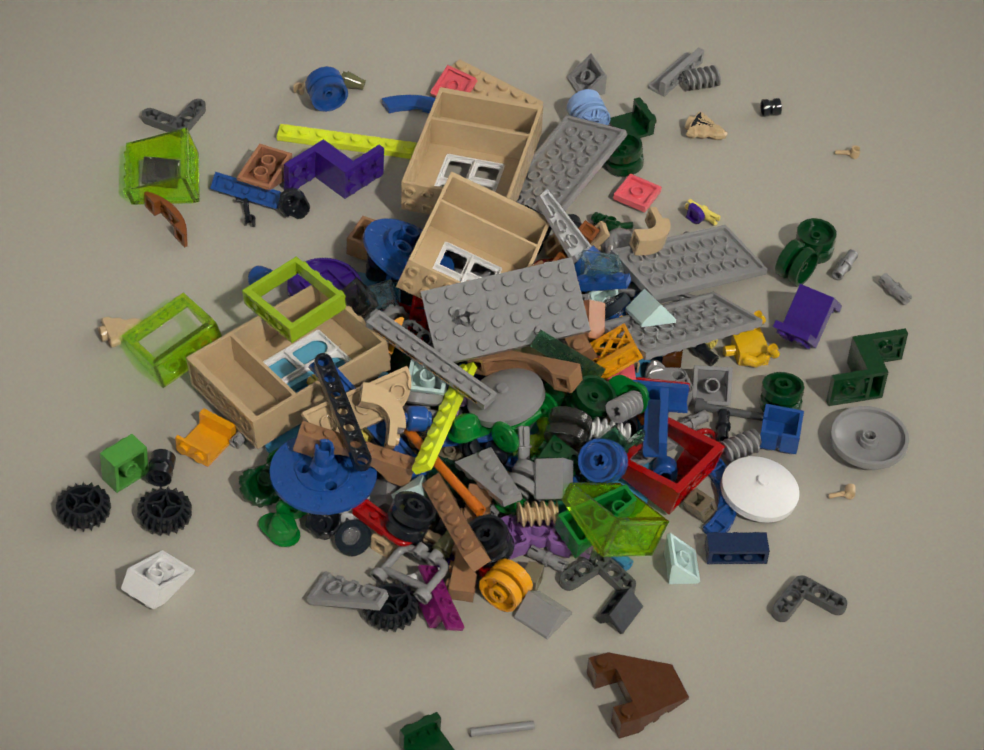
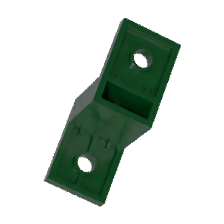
[826,328,908,406]

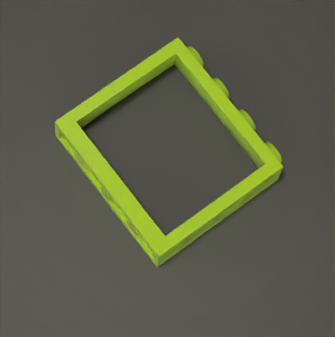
[242,256,346,343]

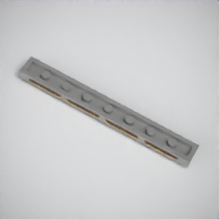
[366,310,497,410]

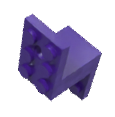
[284,139,384,199]
[773,284,842,349]

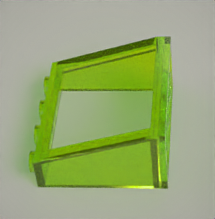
[123,128,200,205]
[121,292,222,388]
[562,482,669,557]

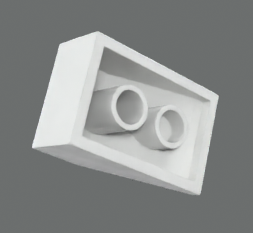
[121,550,195,609]

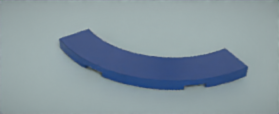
[382,95,436,113]
[702,459,737,534]

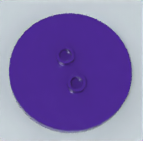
[287,258,362,309]

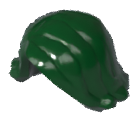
[239,462,280,508]

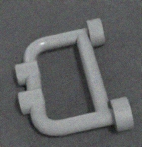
[370,542,449,604]

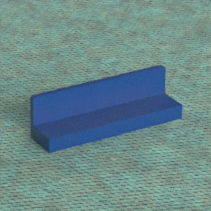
[210,172,282,210]
[633,380,689,413]
[643,388,669,458]

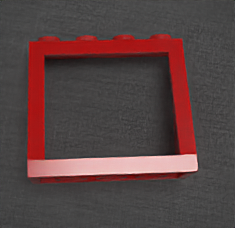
[621,417,725,515]

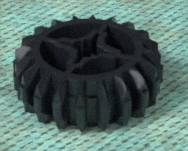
[56,481,111,532]
[137,486,192,536]
[363,580,419,632]

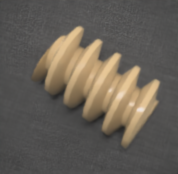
[516,500,559,528]

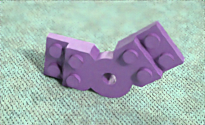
[501,514,595,559]

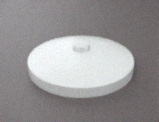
[720,456,799,523]

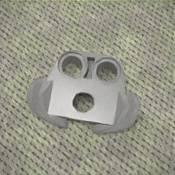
[645,360,693,406]

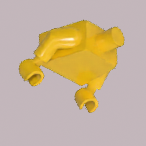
[723,310,780,368]

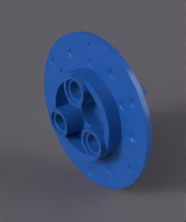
[363,218,454,286]
[270,436,377,515]

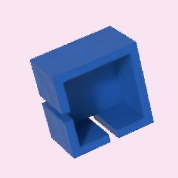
[760,404,804,454]

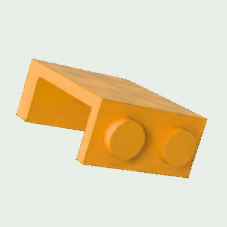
[175,408,236,467]

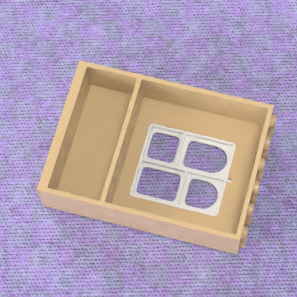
[401,87,543,215]
[396,171,549,299]
[186,285,391,449]

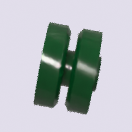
[605,133,644,177]
[795,218,837,264]
[775,239,820,286]
[759,372,805,412]
[566,375,616,426]

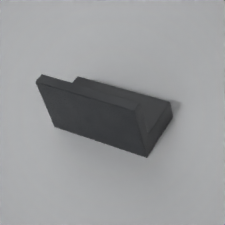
[595,588,643,634]

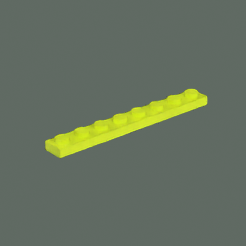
[277,124,417,159]
[412,362,477,475]

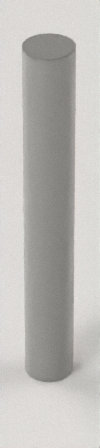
[470,721,535,737]

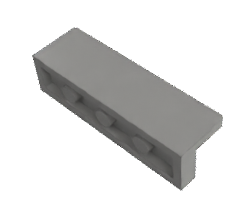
[648,47,704,97]

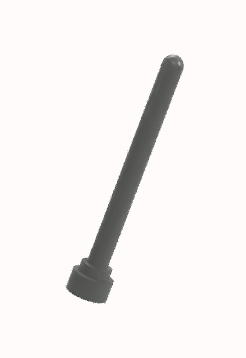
[694,398,764,421]

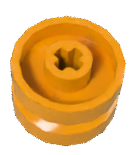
[479,558,533,612]

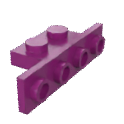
[418,565,465,631]

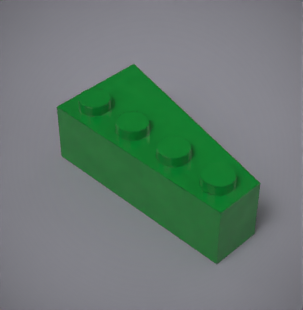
[554,484,637,559]

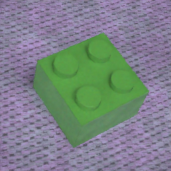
[100,434,148,493]

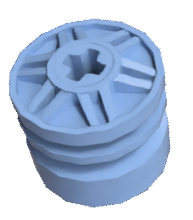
[567,89,610,125]

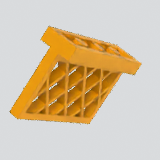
[561,323,644,380]

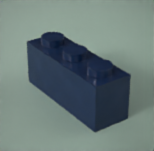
[704,532,770,564]

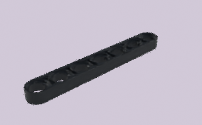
[314,353,372,471]

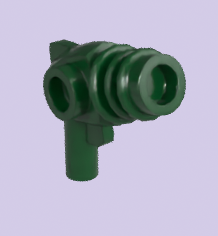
[591,212,634,232]

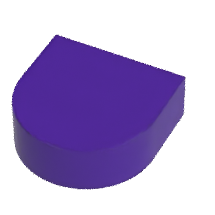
[686,203,705,224]

